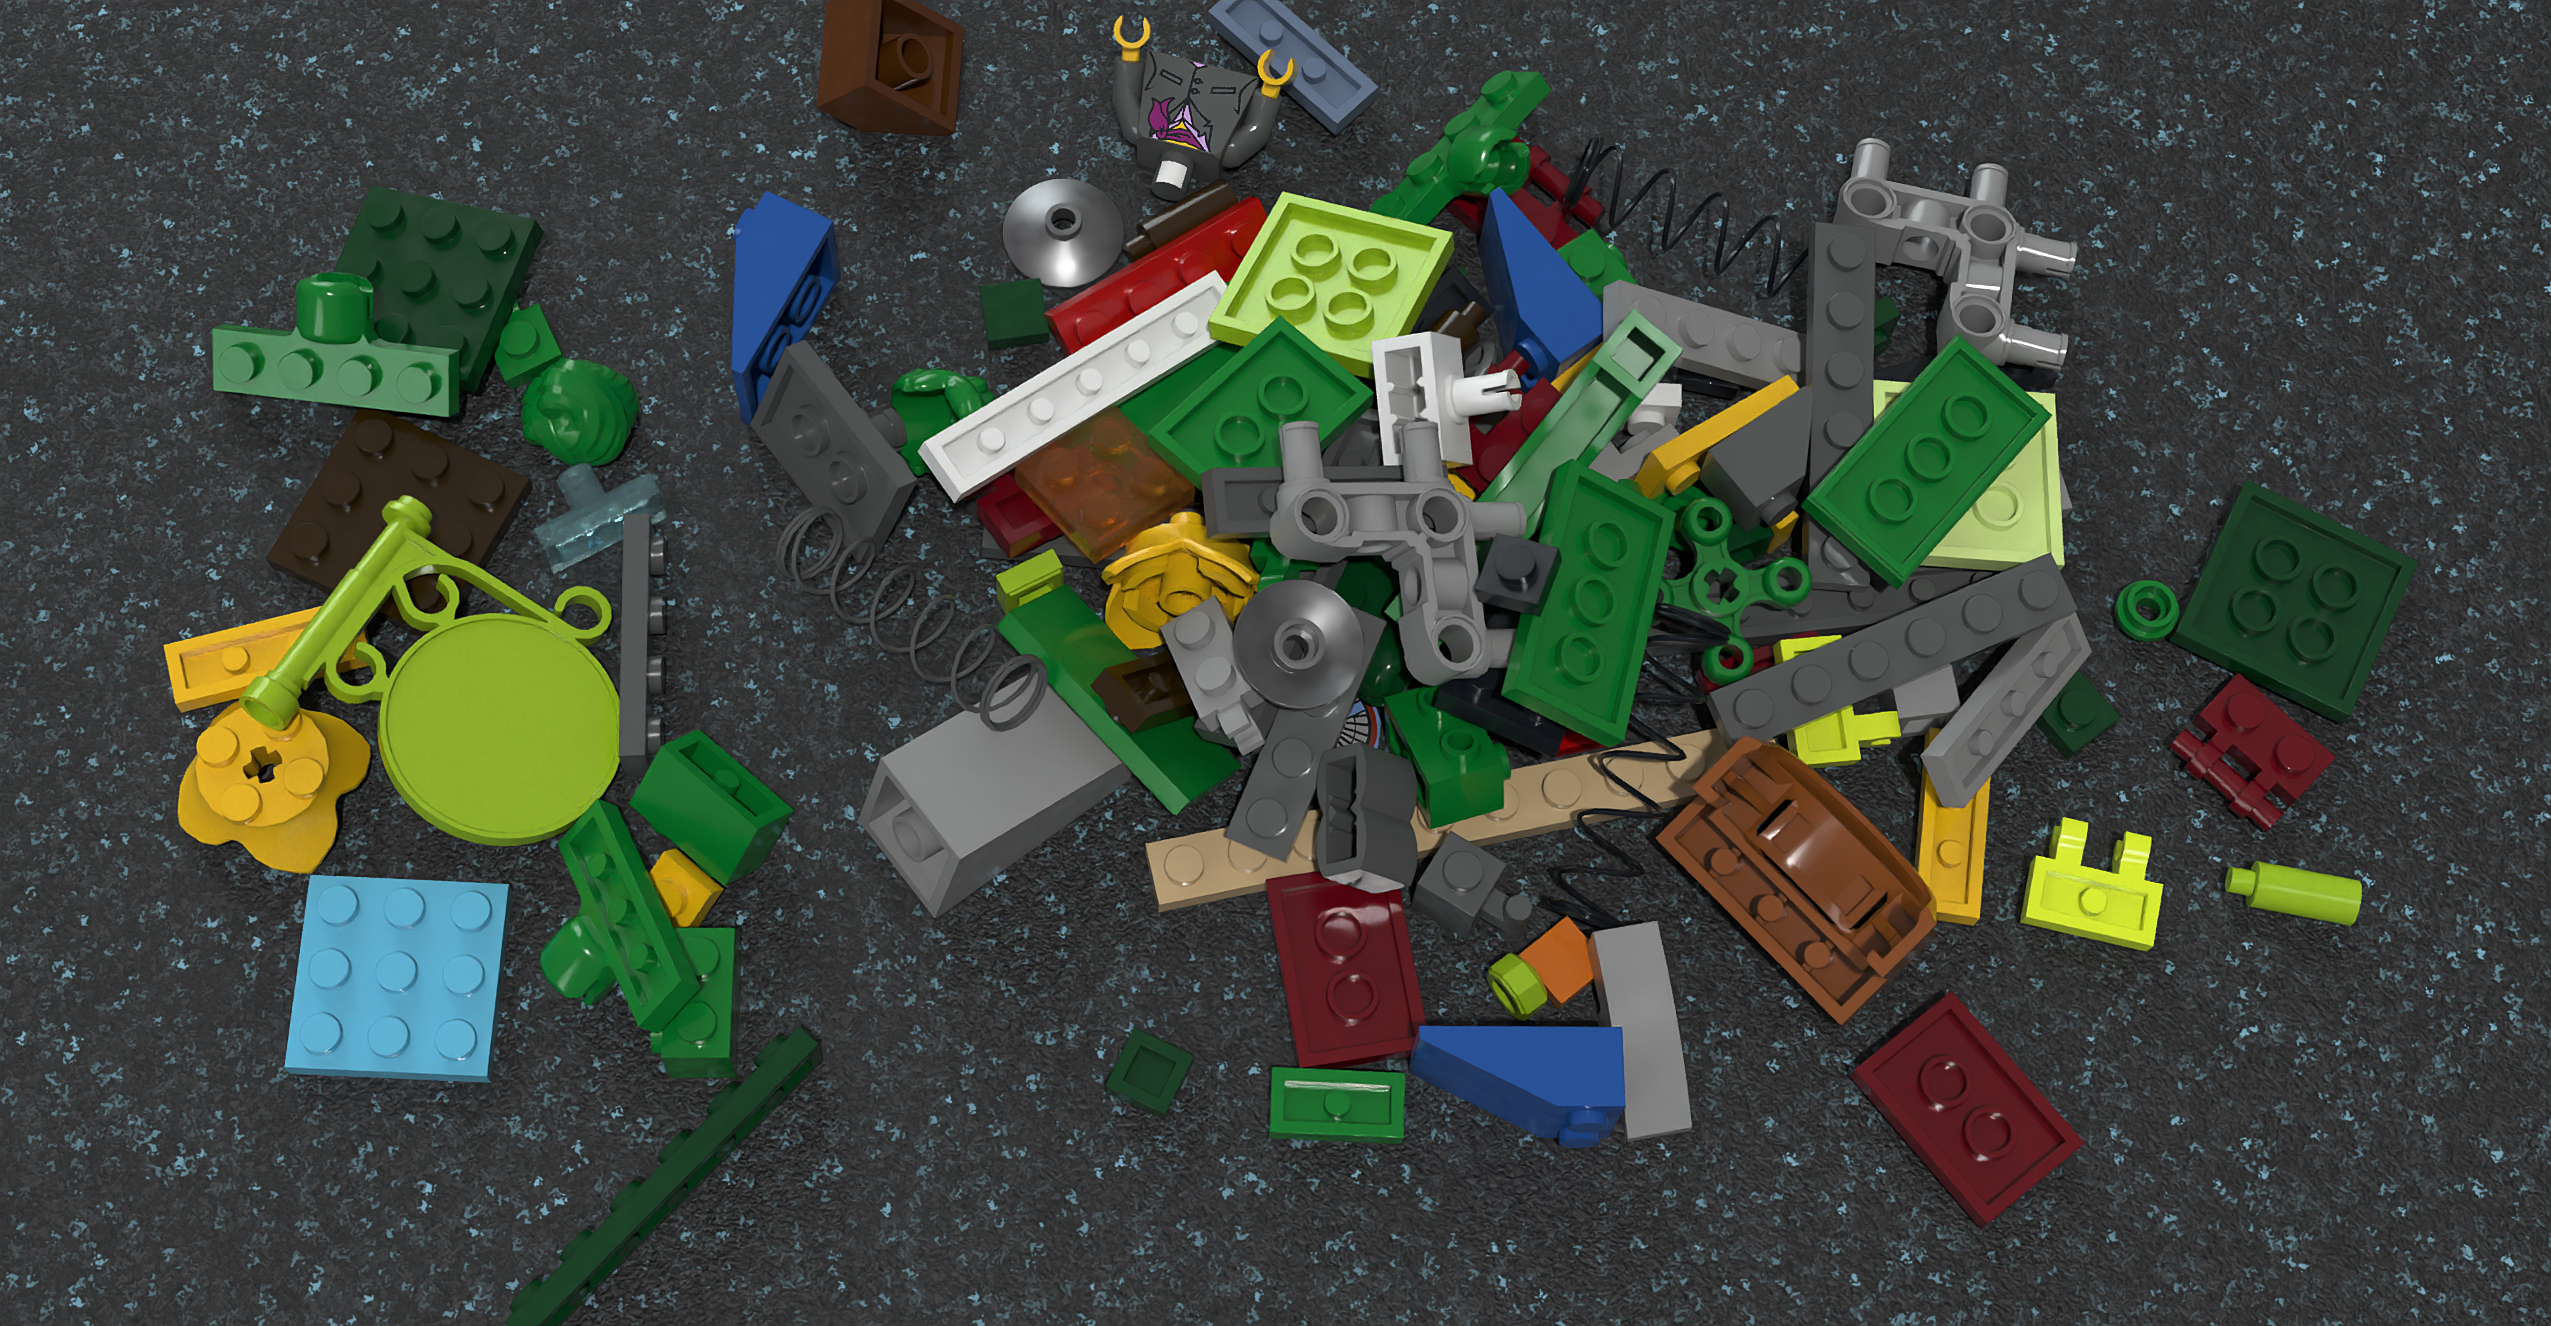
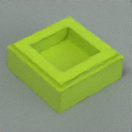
[996,548,1063,614]

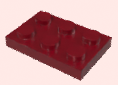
[1265,871,1426,1069]
[1850,991,2084,1229]

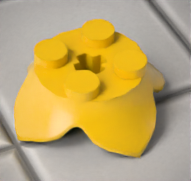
[1101,512,1260,650]
[178,701,372,874]

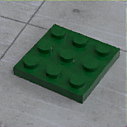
[333,185,544,393]
[2169,479,2418,725]

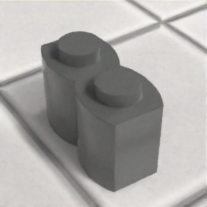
[1316,742,1418,894]

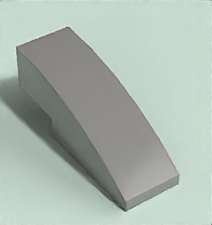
[1587,921,1692,1142]

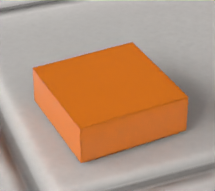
[1518,916,1594,1010]

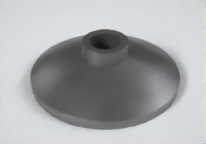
[1003,179,1124,290]
[1233,580,1364,710]

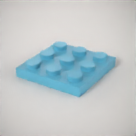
[284,875,513,1083]

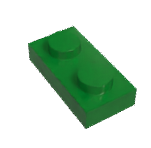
[1269,1067,1405,1144]

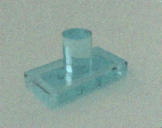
[533,463,667,574]

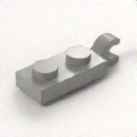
[1160,595,1266,756]

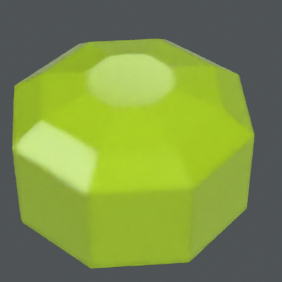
[1486,953,1548,1022]

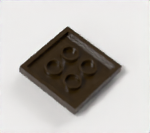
[266,407,533,638]

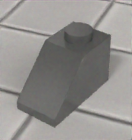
[1699,385,1814,534]

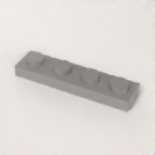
[1603,280,1807,390]
[1920,612,2092,808]

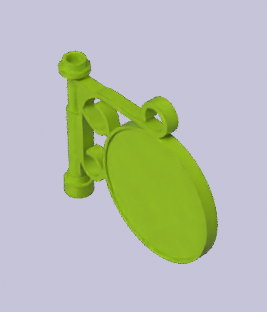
[239,495,620,846]

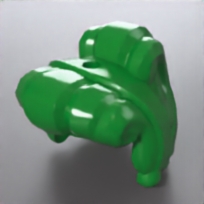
[520,358,640,473]
[891,367,995,476]

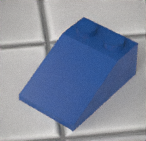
[1478,187,1603,395]
[731,191,841,425]
[1409,1026,1626,1148]

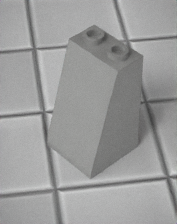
[858,671,1133,918]

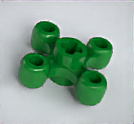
[1650,497,1813,687]

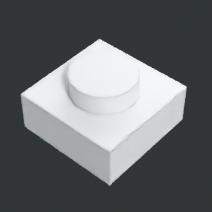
[1620,383,1682,435]

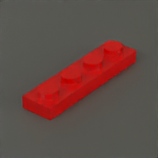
[1044,196,1268,358]

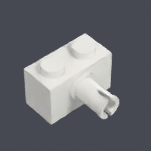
[1371,331,1522,469]

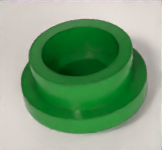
[2115,580,2179,642]

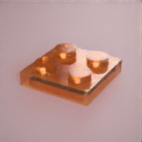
[1015,405,1195,564]

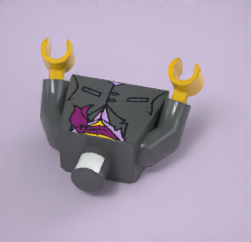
[1112,15,1299,201]

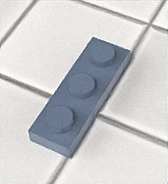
[1207,0,1379,135]

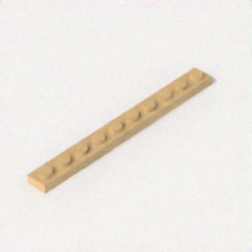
[1145,728,1776,912]

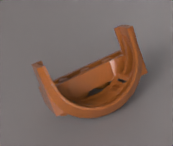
[1655,735,1938,1026]

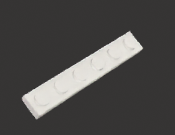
[917,270,1228,503]

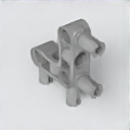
[1833,138,2077,374]
[1269,421,1527,686]

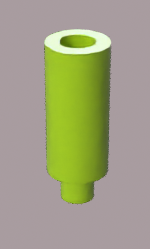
[2225,861,2362,926]

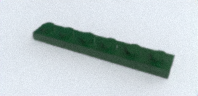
[504,1026,823,1326]

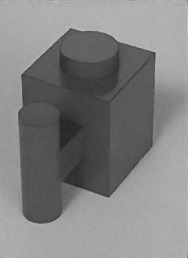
[1411,831,1532,943]

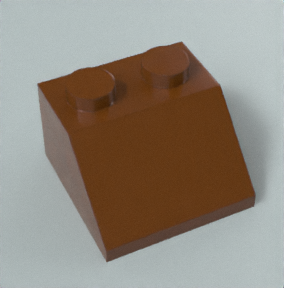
[816,0,964,136]

